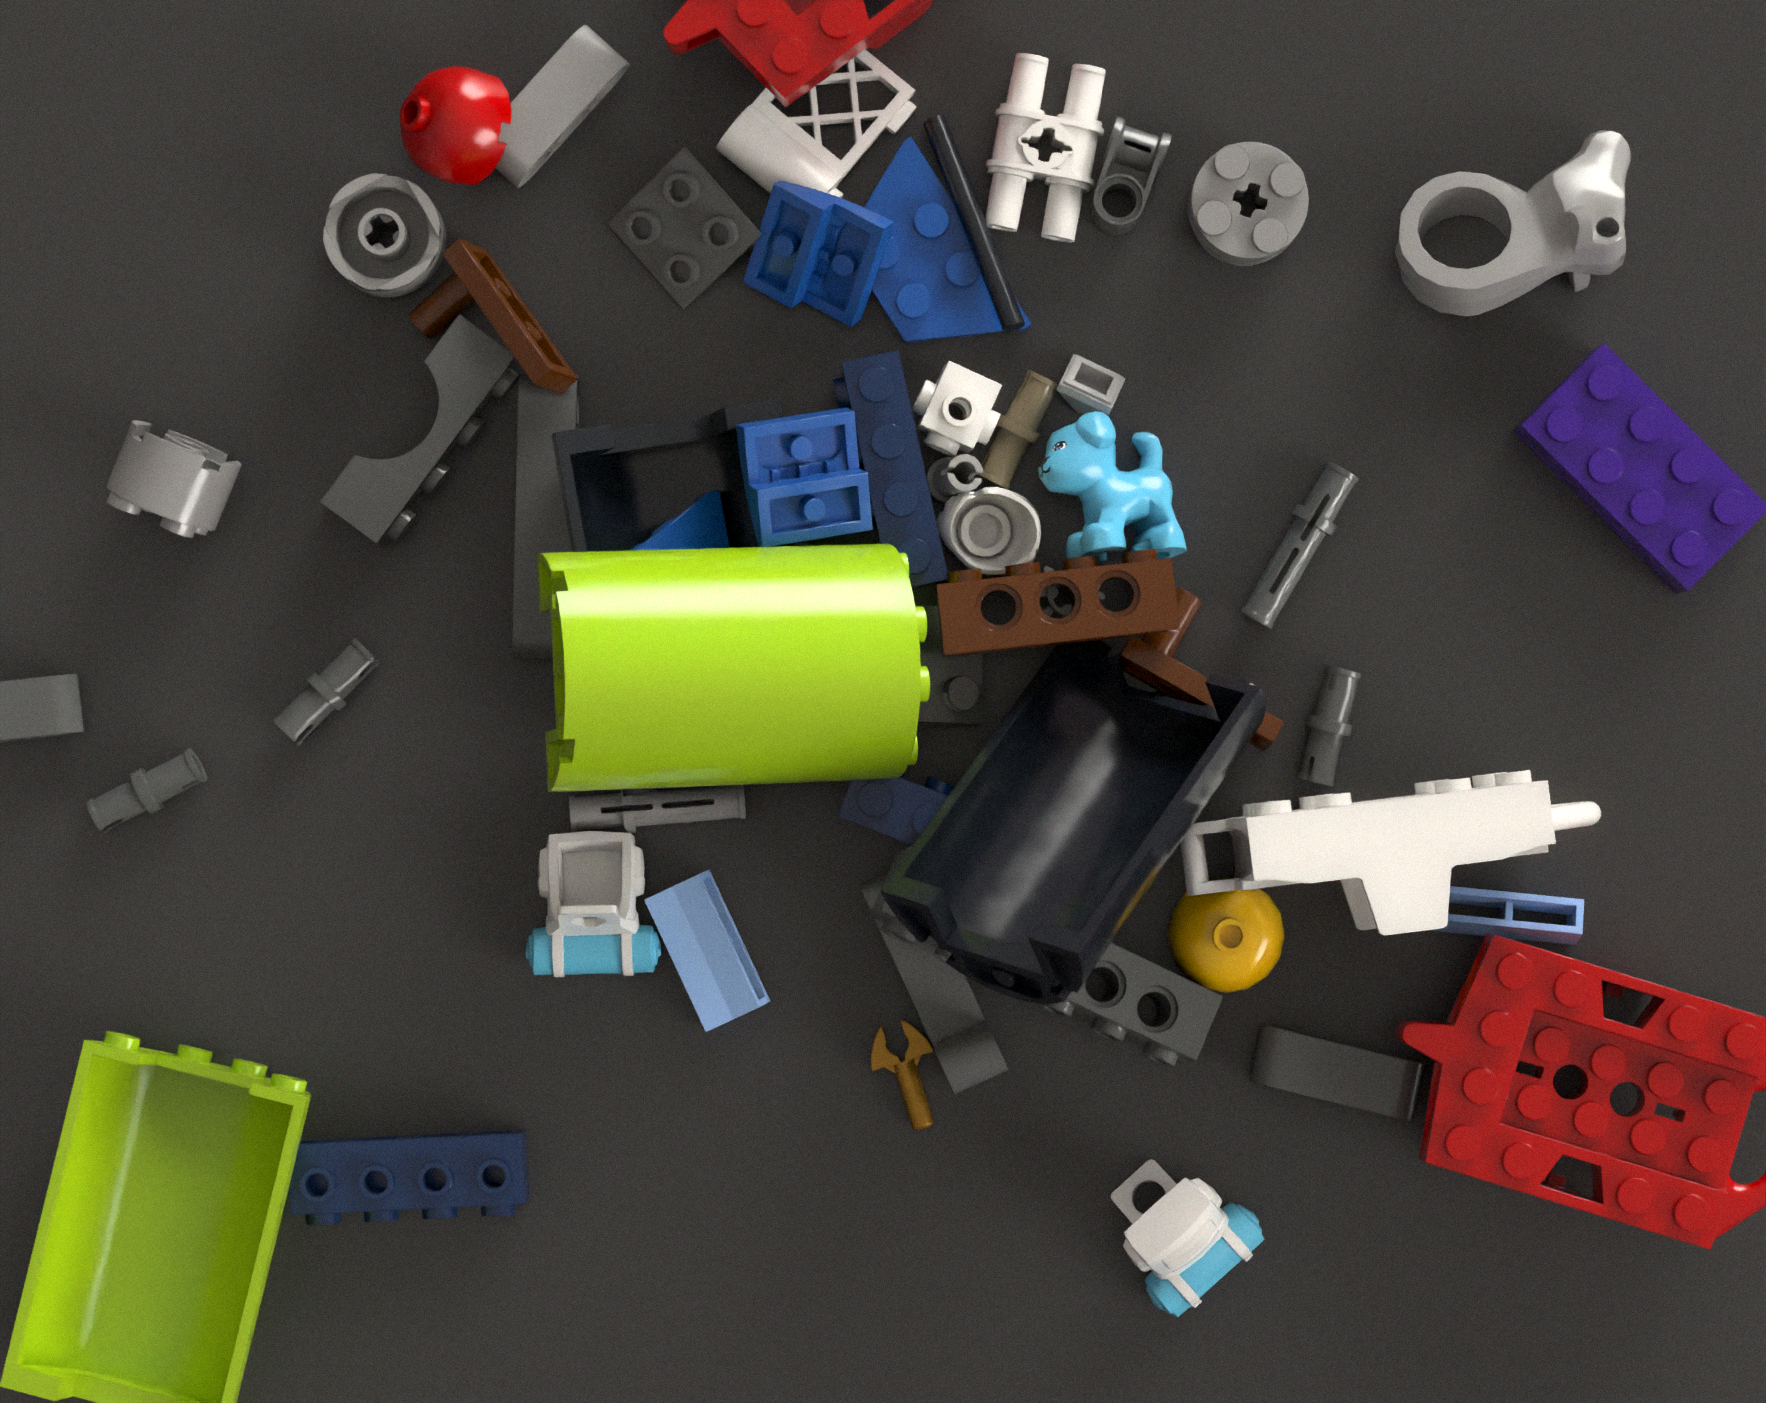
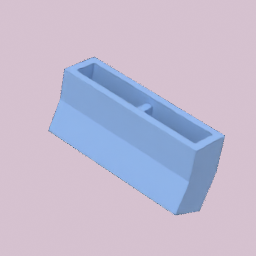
[644,870,770,1032]
[1430,886,1584,945]

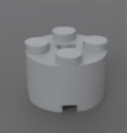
[1187,142,1309,266]
[323,173,446,298]
[106,420,242,538]

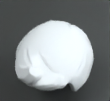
[936,487,1041,576]

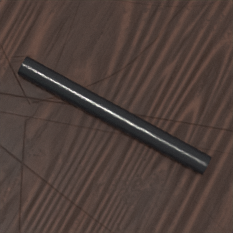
[923,115,1025,333]

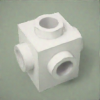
[912,361,1002,457]

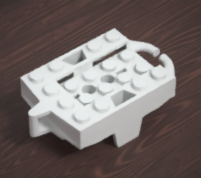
[1180,770,1601,936]

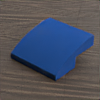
[743,180,894,327]
[736,408,873,547]

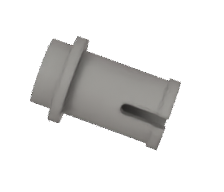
[926,454,983,504]

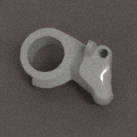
[1395,130,1631,316]

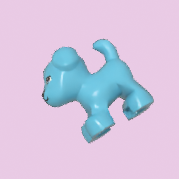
[1038,411,1187,563]

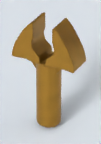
[871,1019,934,1131]

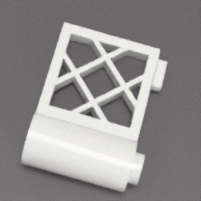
[715,49,917,198]

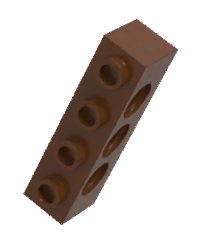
[935,549,1180,658]

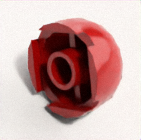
[400,66,512,186]

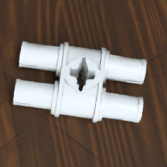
[985,53,1106,243]

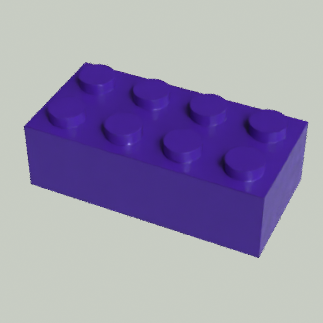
[1513,343,1766,594]

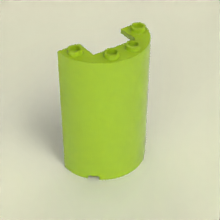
[537,544,930,792]
[0,1031,311,1403]

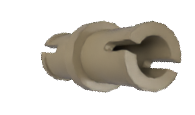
[978,369,1059,489]

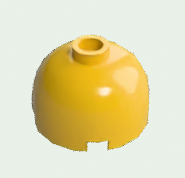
[1167,876,1285,993]

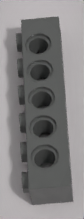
[869,847,1223,1068]

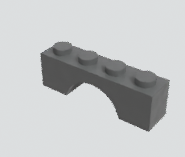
[320,314,520,547]

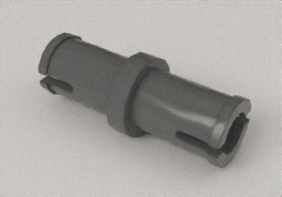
[272,638,381,746]
[1297,664,1362,786]
[86,748,207,834]

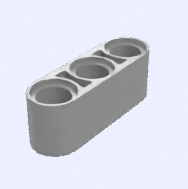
[495,25,630,188]

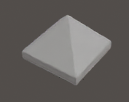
[1056,354,1126,415]

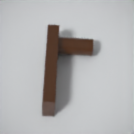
[409,238,578,394]
[1117,586,1285,751]

